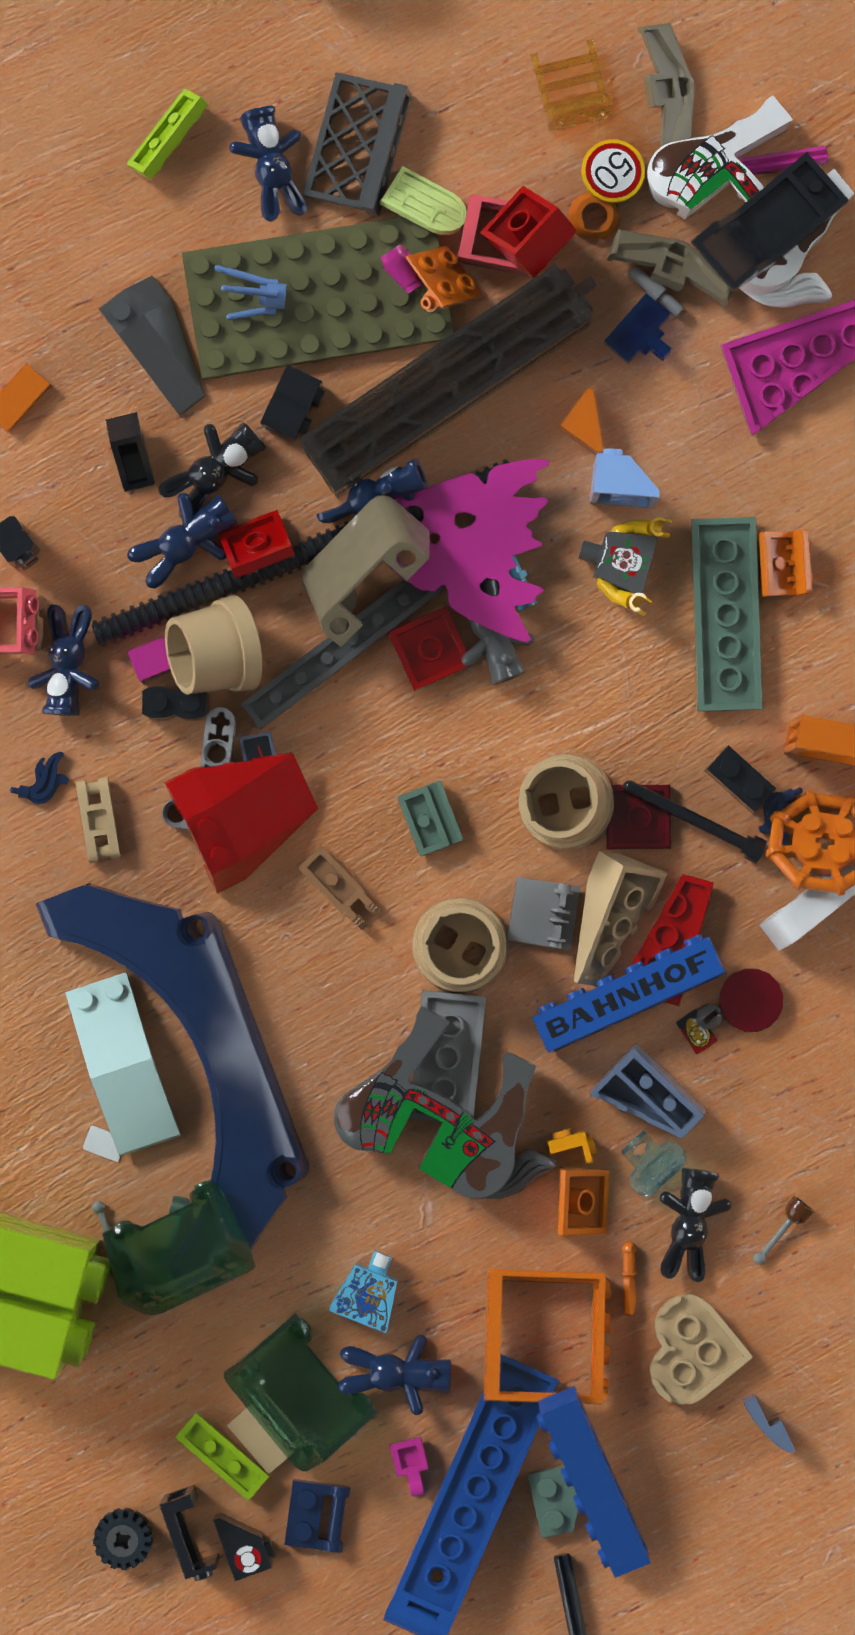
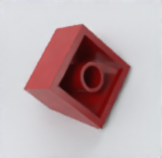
[480,186,577,278]

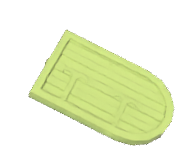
[380,166,467,235]

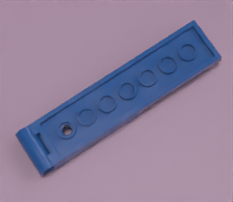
[383,1354,559,1635]

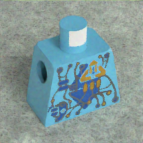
[329,1250,398,1333]

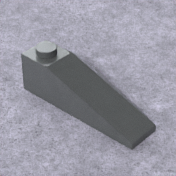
[99,276,205,416]

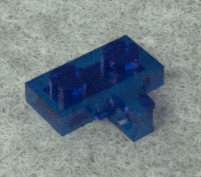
[604,293,672,364]

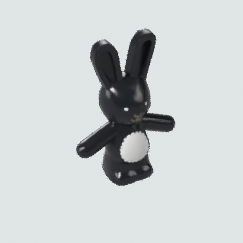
[158,422,266,519]
[659,1167,731,1282]

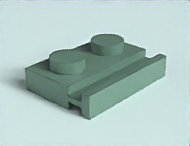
[397,780,464,857]

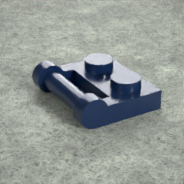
[284,1479,350,1553]

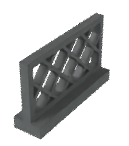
[303,72,412,216]

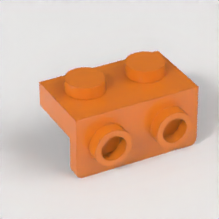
[759,529,813,597]

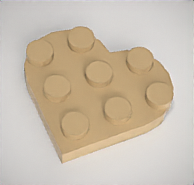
[649,1293,753,1405]

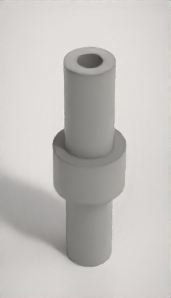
[628,265,684,317]

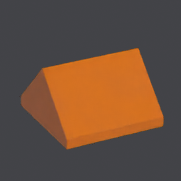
[557,1167,609,1236]

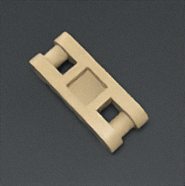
[76,776,122,864]

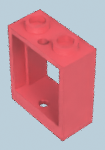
[458,194,531,277]
[0,587,39,655]

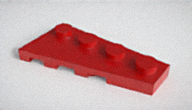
[631,874,715,1007]

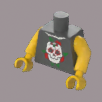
[578,517,672,616]

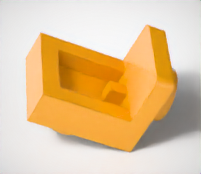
[547,1128,597,1164]

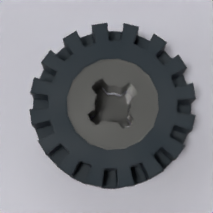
[93,1508,153,1570]

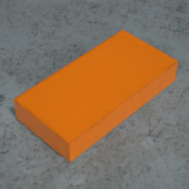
[0,363,51,433]

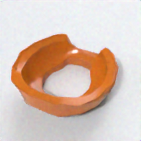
[568,192,621,240]

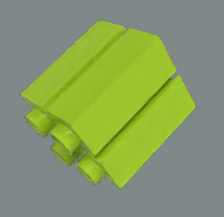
[0,1213,112,1380]

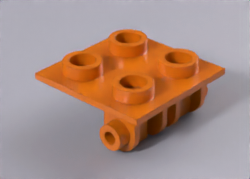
[405,246,483,312]

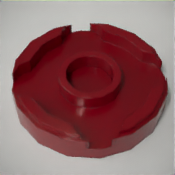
[719,969,783,1032]

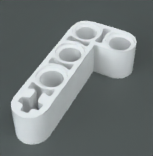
[759,865,855,951]

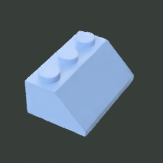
[590,449,660,508]

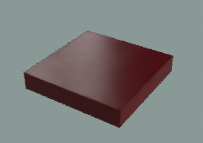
[606,785,671,850]

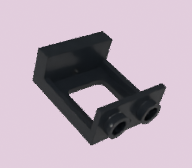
[159,1485,220,1581]

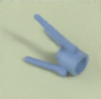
[214,265,286,320]

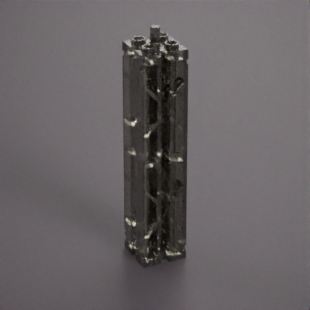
[299,264,597,499]

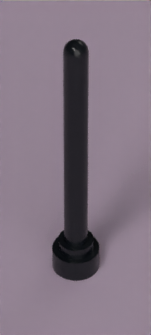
[623,780,767,864]

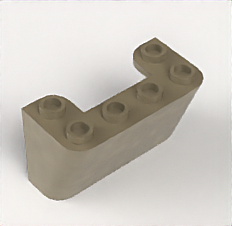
[302,495,429,647]

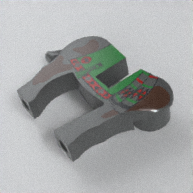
[334,1006,557,1199]

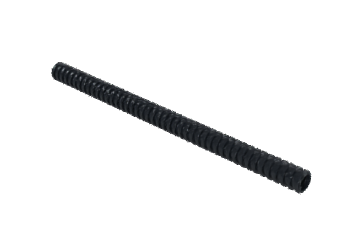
[92,459,510,647]

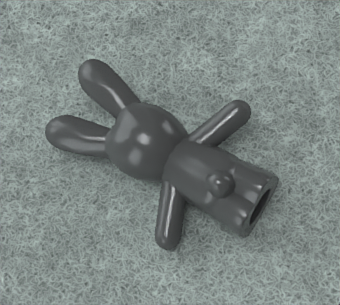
[462,578,534,686]

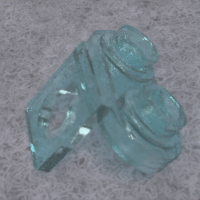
[621,1131,686,1196]

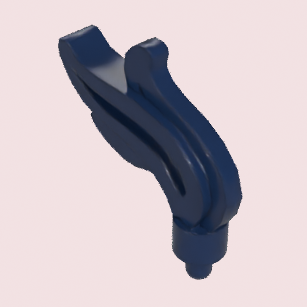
[10,752,69,804]
[758,788,803,846]

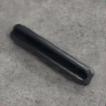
[554,1553,587,1635]

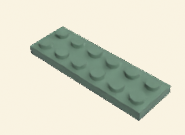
[691,517,762,712]

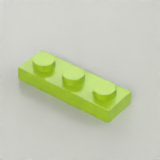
[127,88,208,180]
[175,1412,270,1501]

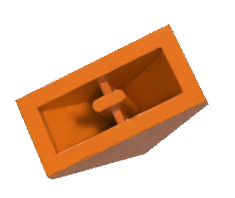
[559,388,603,455]

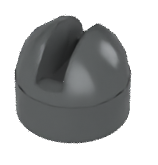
[695,1004,722,1030]

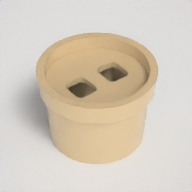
[165,595,262,694]
[518,754,614,850]
[412,897,508,993]

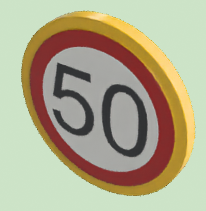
[581,139,645,203]

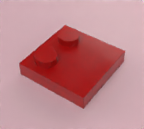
[219,510,295,578]
[388,606,472,691]

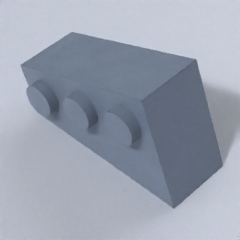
[589,1043,706,1138]

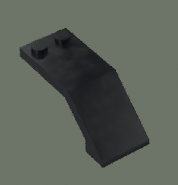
[691,152,849,292]

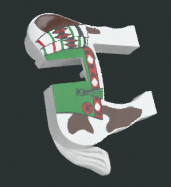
[647,95,854,308]

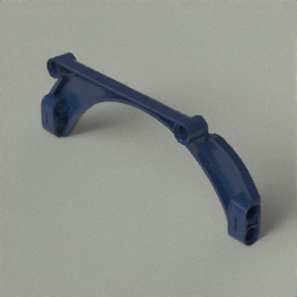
[36,883,309,1296]

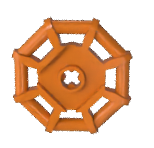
[765,790,855,896]

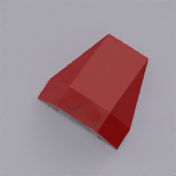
[164,752,318,894]

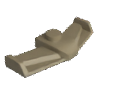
[637,23,696,148]
[607,229,732,308]

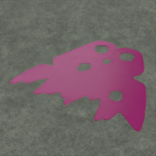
[389,459,549,642]

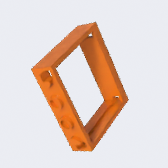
[784,715,855,766]
[484,1269,611,1405]

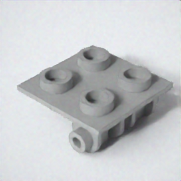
[507,877,580,950]

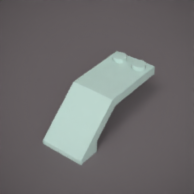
[65,972,181,1157]

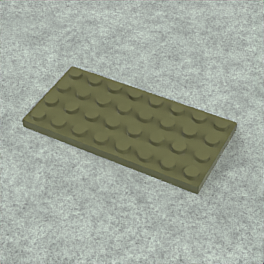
[182,217,454,380]

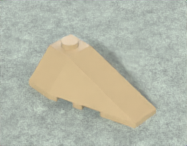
[574,851,667,986]

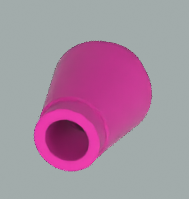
[380,244,423,294]

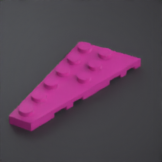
[721,300,855,437]

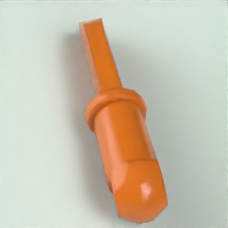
[622,1241,638,1316]

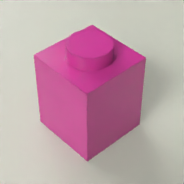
[127,637,171,683]

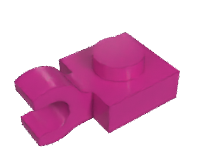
[390,1437,429,1497]

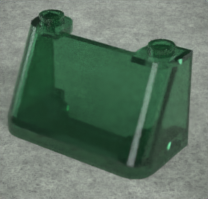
[102,1181,256,1315]
[224,1313,377,1472]

